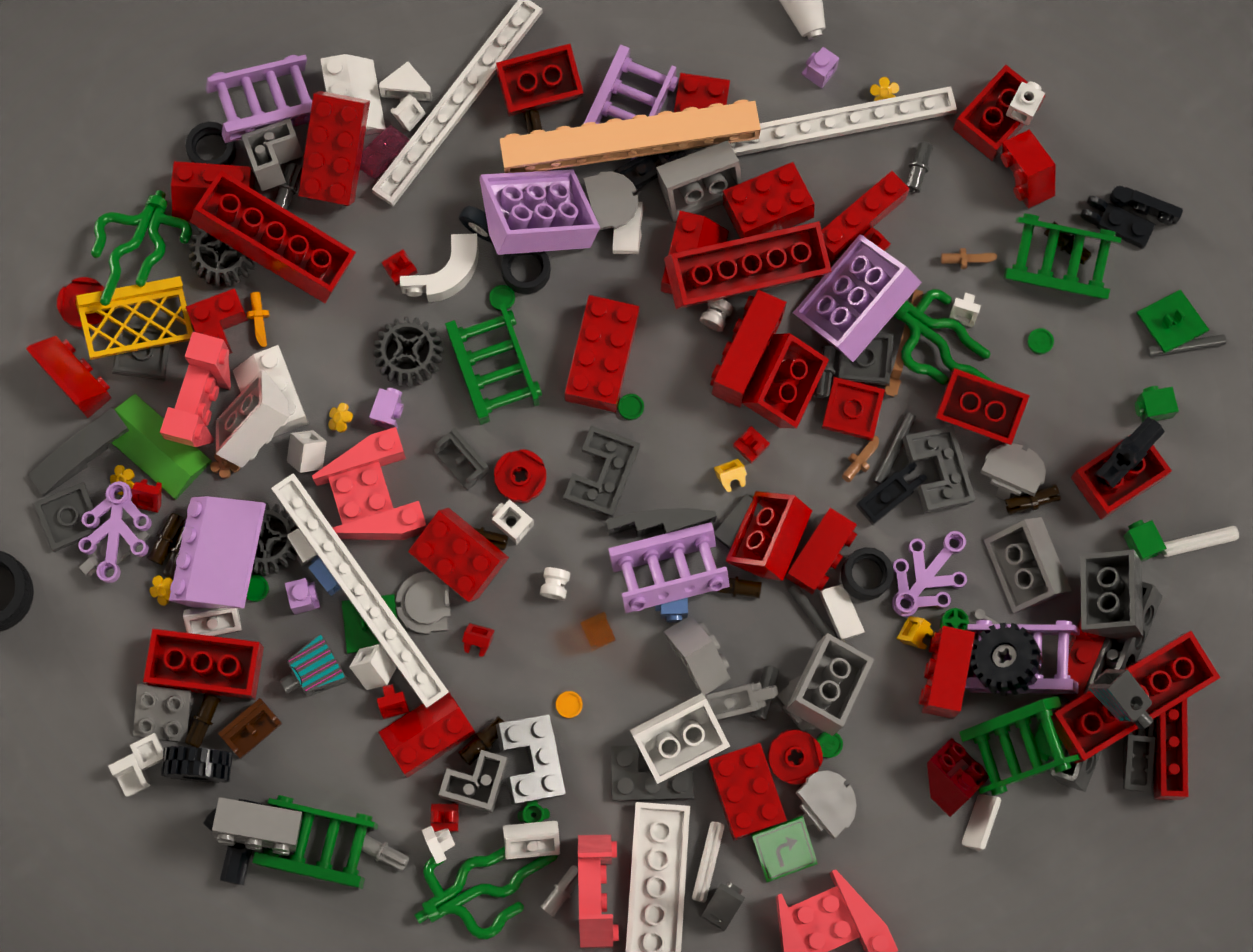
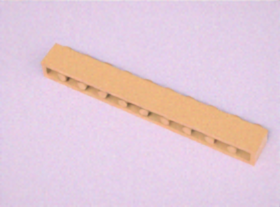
[500,99,761,173]

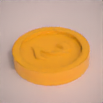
[556,691,583,718]

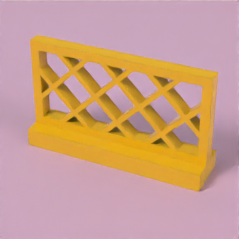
[76,276,193,360]

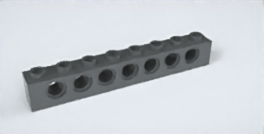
[1051,582,1163,792]

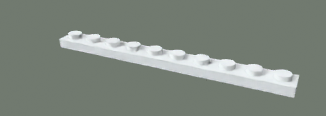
[371,0,543,207]
[705,86,957,156]
[271,473,449,709]

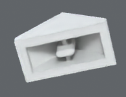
[379,62,432,102]

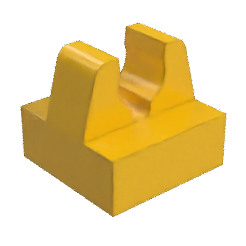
[713,459,747,492]
[896,616,934,649]

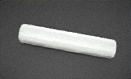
[1162,526,1239,557]
[692,821,724,903]

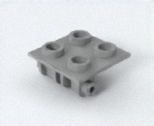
[133,684,194,742]

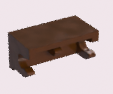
[218,698,282,759]

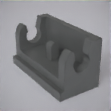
[434,427,490,491]

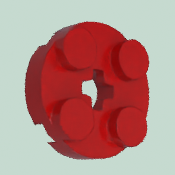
[57,277,109,330]
[494,449,546,503]
[768,729,823,785]

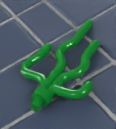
[91,190,192,306]
[893,289,996,385]
[414,846,558,939]

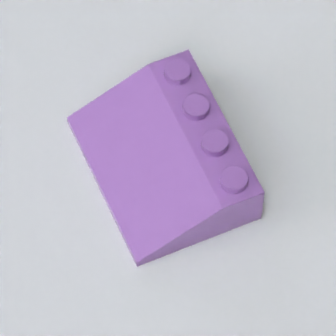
[480,169,600,255]
[793,234,922,362]
[169,496,266,608]

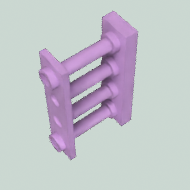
[584,44,679,161]
[206,55,312,143]
[608,522,730,613]
[965,620,1080,694]

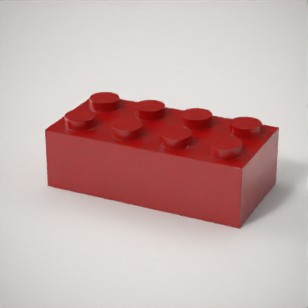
[298,91,370,206]
[710,289,787,408]
[565,295,640,413]
[143,629,264,700]

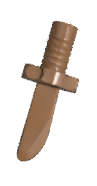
[941,248,997,270]
[842,435,879,482]

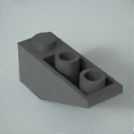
[701,882,745,931]

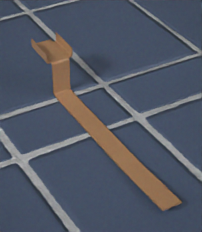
[885,289,923,397]

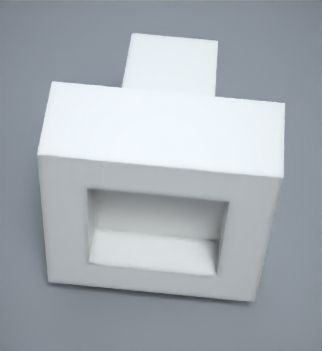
[390,94,426,132]
[949,292,981,328]
[130,733,164,770]
[422,826,455,864]

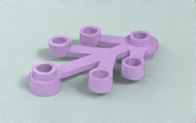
[78,481,152,583]
[892,531,967,617]

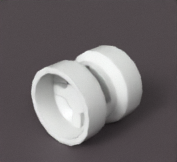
[700,299,734,332]
[540,567,571,600]

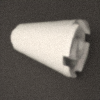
[779,0,826,40]

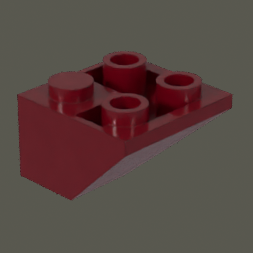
[927,738,989,817]

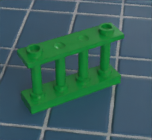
[1003,213,1122,300]
[445,303,542,425]
[959,696,1080,796]
[252,795,378,889]

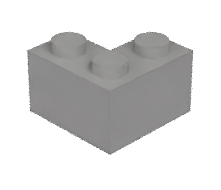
[241,118,304,191]
[664,615,731,695]
[439,750,508,813]

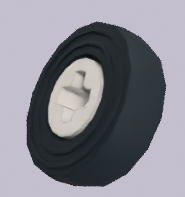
[459,206,492,243]

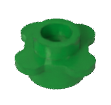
[517,800,550,823]

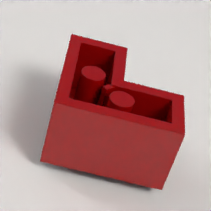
[1000,129,1056,209]
[186,288,248,354]

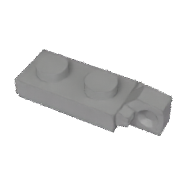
[79,517,150,578]
[704,682,779,720]

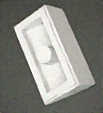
[819,584,865,641]
[183,608,242,636]
[962,794,1001,852]
[503,821,560,859]

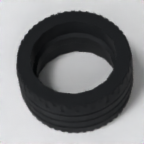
[0,551,34,631]

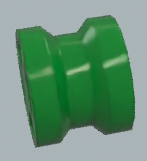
[940,608,969,630]

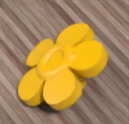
[870,77,899,101]
[328,403,353,433]
[110,465,135,495]
[149,575,173,606]

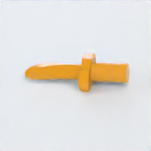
[246,292,270,347]

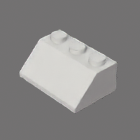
[320,54,386,135]
[233,345,309,437]
[216,370,290,468]
[630,693,730,784]

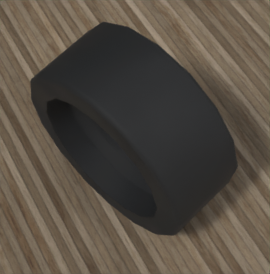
[185,121,237,165]
[501,251,551,294]
[841,547,894,601]

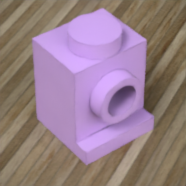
[802,47,839,88]
[369,388,404,429]
[285,578,321,614]

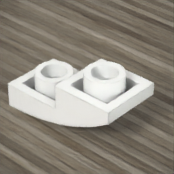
[613,202,644,254]

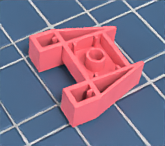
[160,332,231,447]
[312,427,427,540]
[578,835,619,948]
[776,869,899,952]

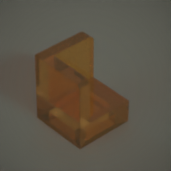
[580,612,616,652]

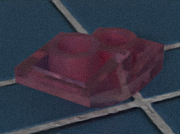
[360,125,410,179]

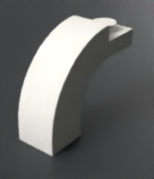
[400,234,479,303]

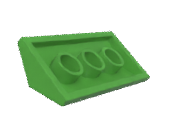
[112,394,212,500]

